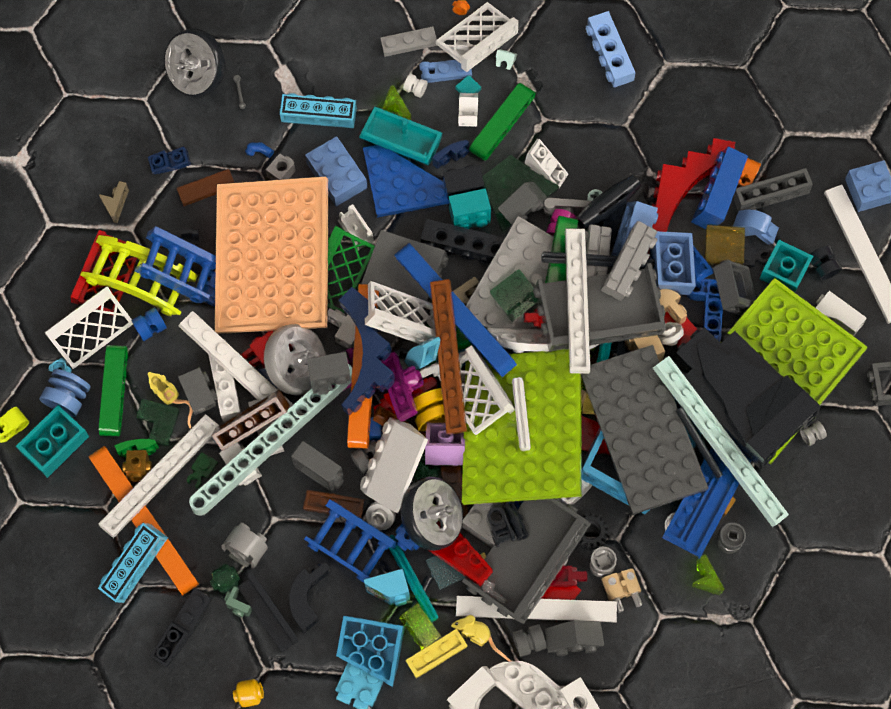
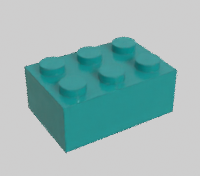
[16,405,89,478]

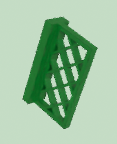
[328,226,375,313]

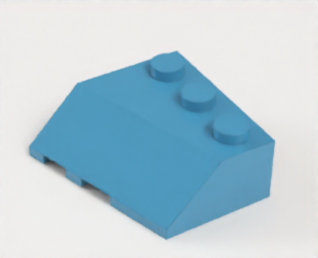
[336,616,405,687]

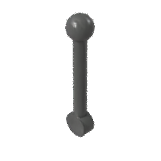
[233,75,246,109]

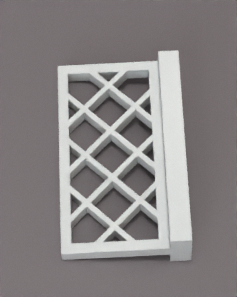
[436,2,518,72]
[365,281,436,344]
[44,287,133,369]
[437,345,515,435]

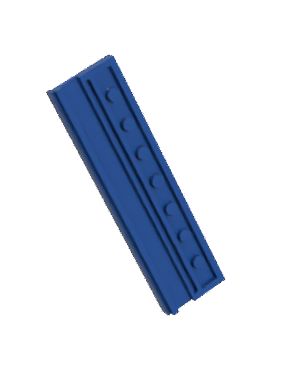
[662,447,752,559]

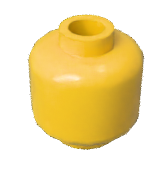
[233,679,264,708]

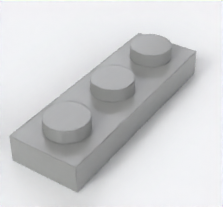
[380,27,437,57]

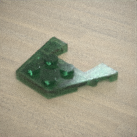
[482,155,559,231]

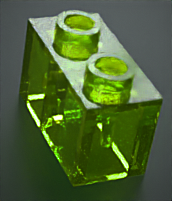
[399,603,441,650]

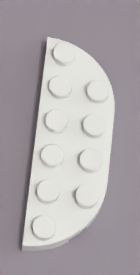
[487,328,599,353]
[490,661,580,709]

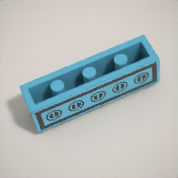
[280,93,357,128]
[98,523,168,603]

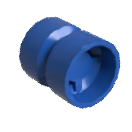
[131,307,167,341]

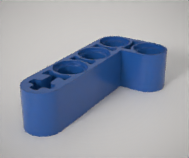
[687,279,723,342]

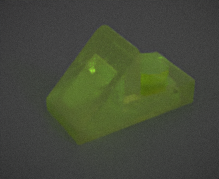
[383,85,411,120]
[692,554,725,595]

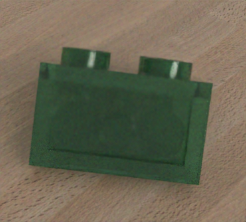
[490,269,538,322]

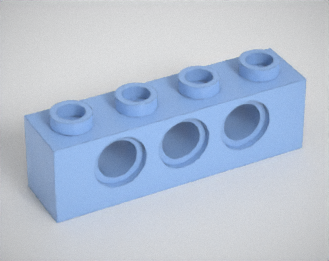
[586,11,635,87]

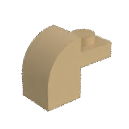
[659,289,687,324]

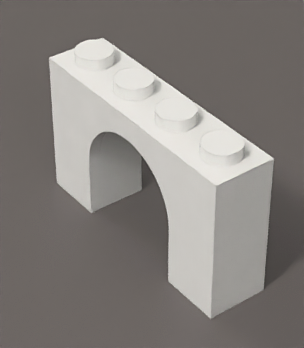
[816,291,866,336]
[447,666,499,709]

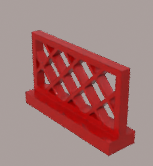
[71,230,138,316]

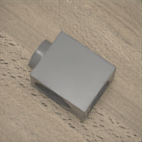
[266,154,296,180]

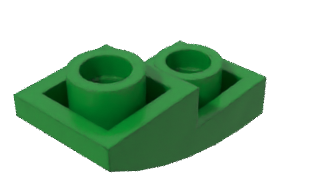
[114,439,159,457]

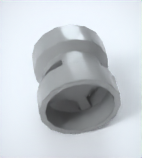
[800,420,827,446]

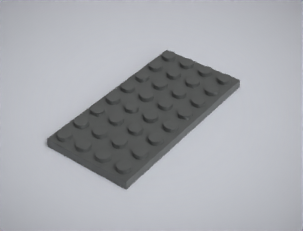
[581,345,708,515]

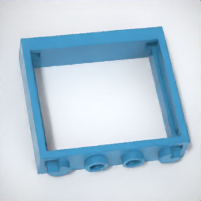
[581,428,650,514]

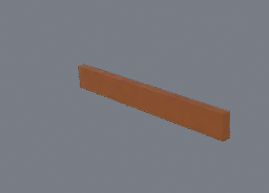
[430,279,467,435]

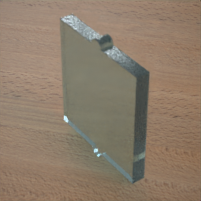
[426,556,466,590]

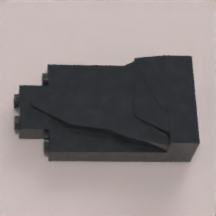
[675,327,821,469]

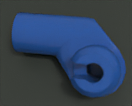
[245,142,274,158]

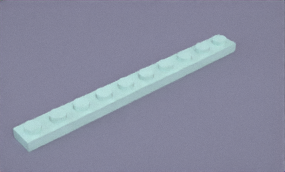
[653,356,789,527]

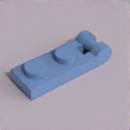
[419,60,472,83]

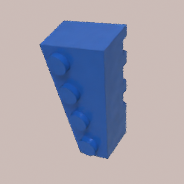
[691,146,748,232]

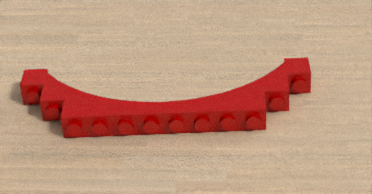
[647,138,736,352]

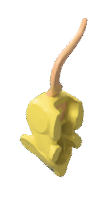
[148,372,193,428]
[451,615,511,662]

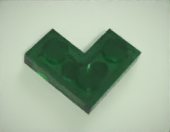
[136,399,180,446]

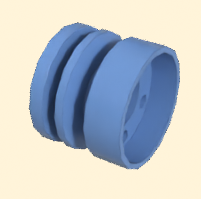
[39,369,91,417]

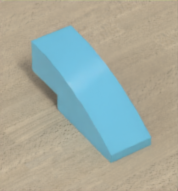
[404,337,441,370]

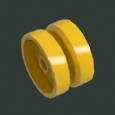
[413,388,445,431]

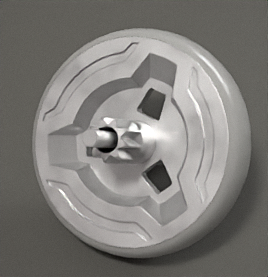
[264,324,326,395]

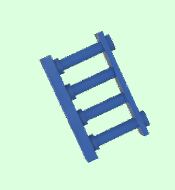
[134,226,216,303]
[304,499,397,582]

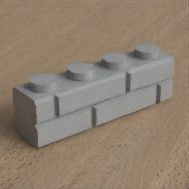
[601,221,658,301]
[585,225,612,277]

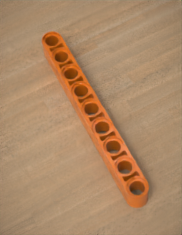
[347,284,379,449]
[88,446,199,596]

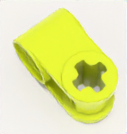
[0,407,29,443]

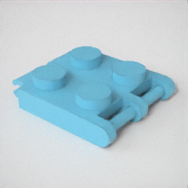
[335,663,383,709]

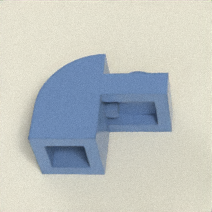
[733,210,779,245]

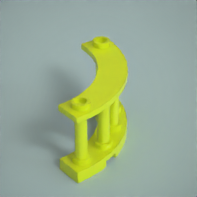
[80,235,198,316]

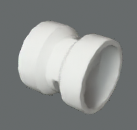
[403,74,428,98]

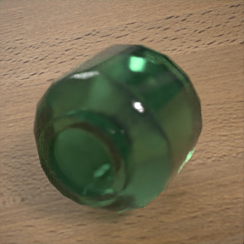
[209,564,240,594]

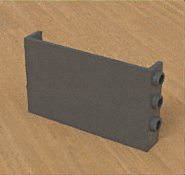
[533,263,666,352]
[462,498,591,624]

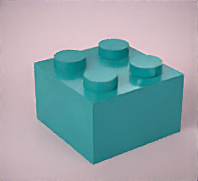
[449,188,491,229]
[760,240,813,293]

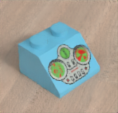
[364,569,410,606]

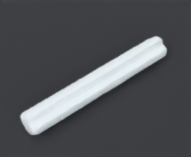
[512,377,531,451]

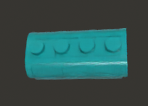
[359,107,442,165]

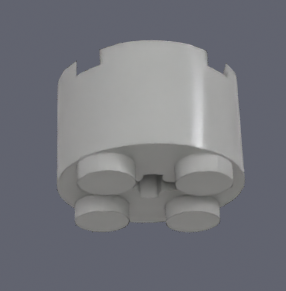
[221,523,268,569]

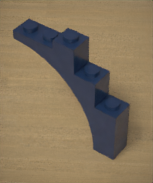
[339,287,395,416]

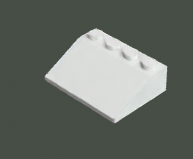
[360,417,428,513]

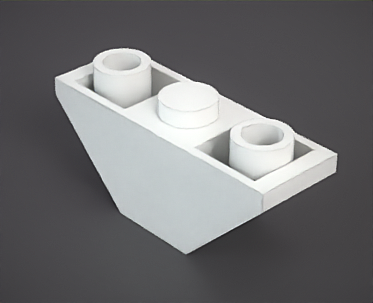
[525,139,568,188]

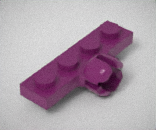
[381,352,424,422]

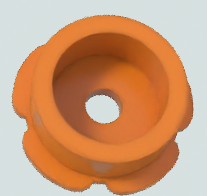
[452,0,470,15]

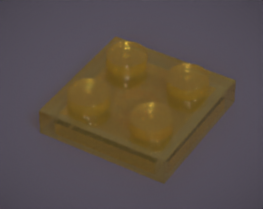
[705,225,745,265]

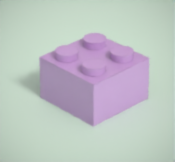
[425,423,465,466]

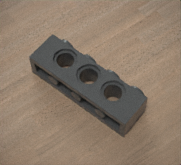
[733,168,813,211]

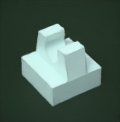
[496,49,517,70]

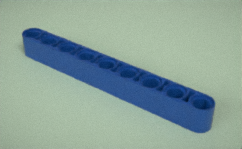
[394,243,517,377]

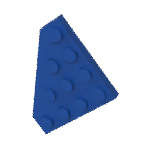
[363,145,449,218]

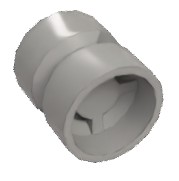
[589,547,617,578]

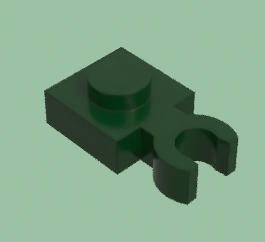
[186,452,219,489]

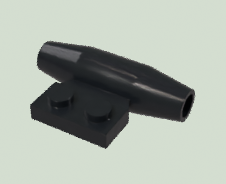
[575,175,641,245]

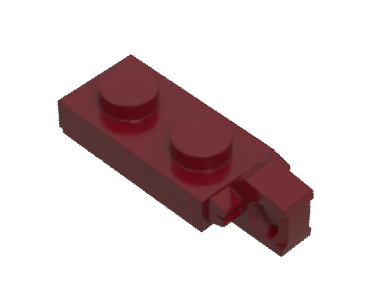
[549,566,587,587]

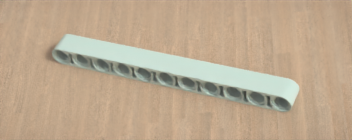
[189,364,352,516]

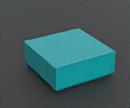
[455,75,481,93]

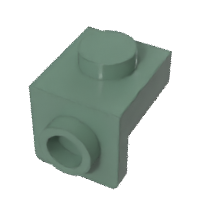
[225,586,252,618]

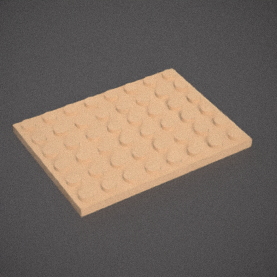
[215,177,328,334]

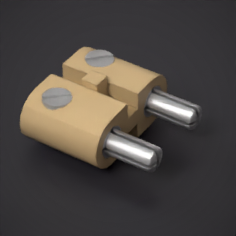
[601,568,642,613]

